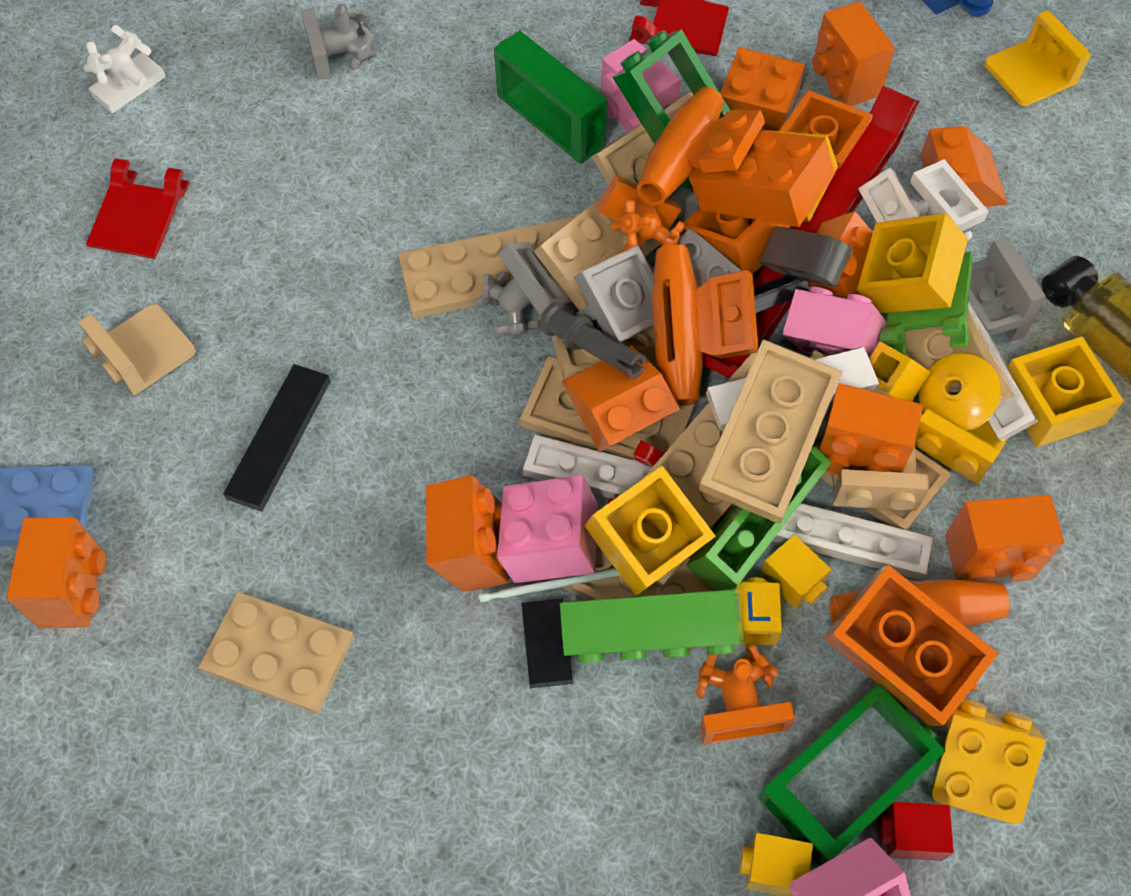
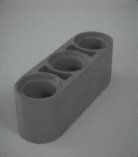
[759,226,854,287]

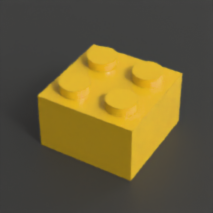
[857,213,968,313]
[1008,336,1124,448]
[584,466,716,596]

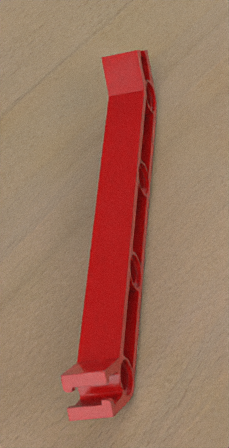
[703,86,920,379]

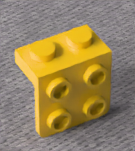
[984,10,1091,107]
[915,409,1010,485]
[931,699,1046,824]

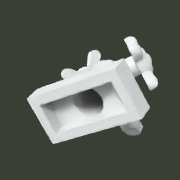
[83,25,166,113]
[910,159,989,240]

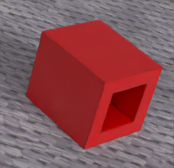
[878,802,954,861]

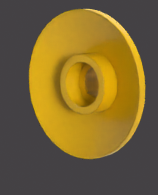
[918,353,1001,431]

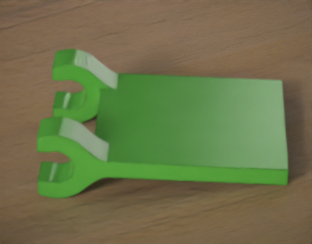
[880,251,973,355]

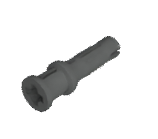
[540,302,646,379]

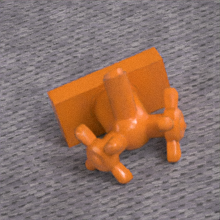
[596,175,684,258]
[696,644,795,745]

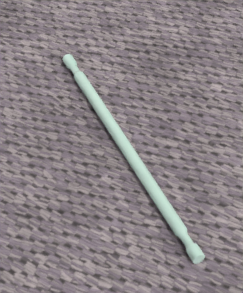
[479,568,621,603]

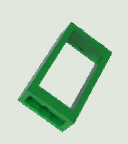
[612,29,730,187]
[494,30,607,164]
[758,684,946,866]

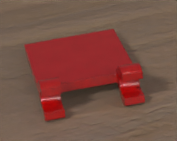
[629,0,729,57]
[86,158,190,259]

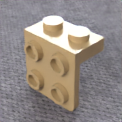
[78,304,196,396]
[832,446,929,511]

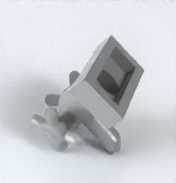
[301,4,377,80]
[476,242,571,335]

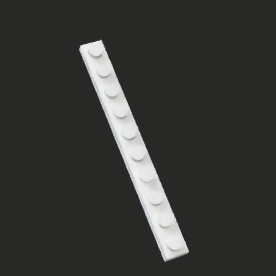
[523,435,933,580]

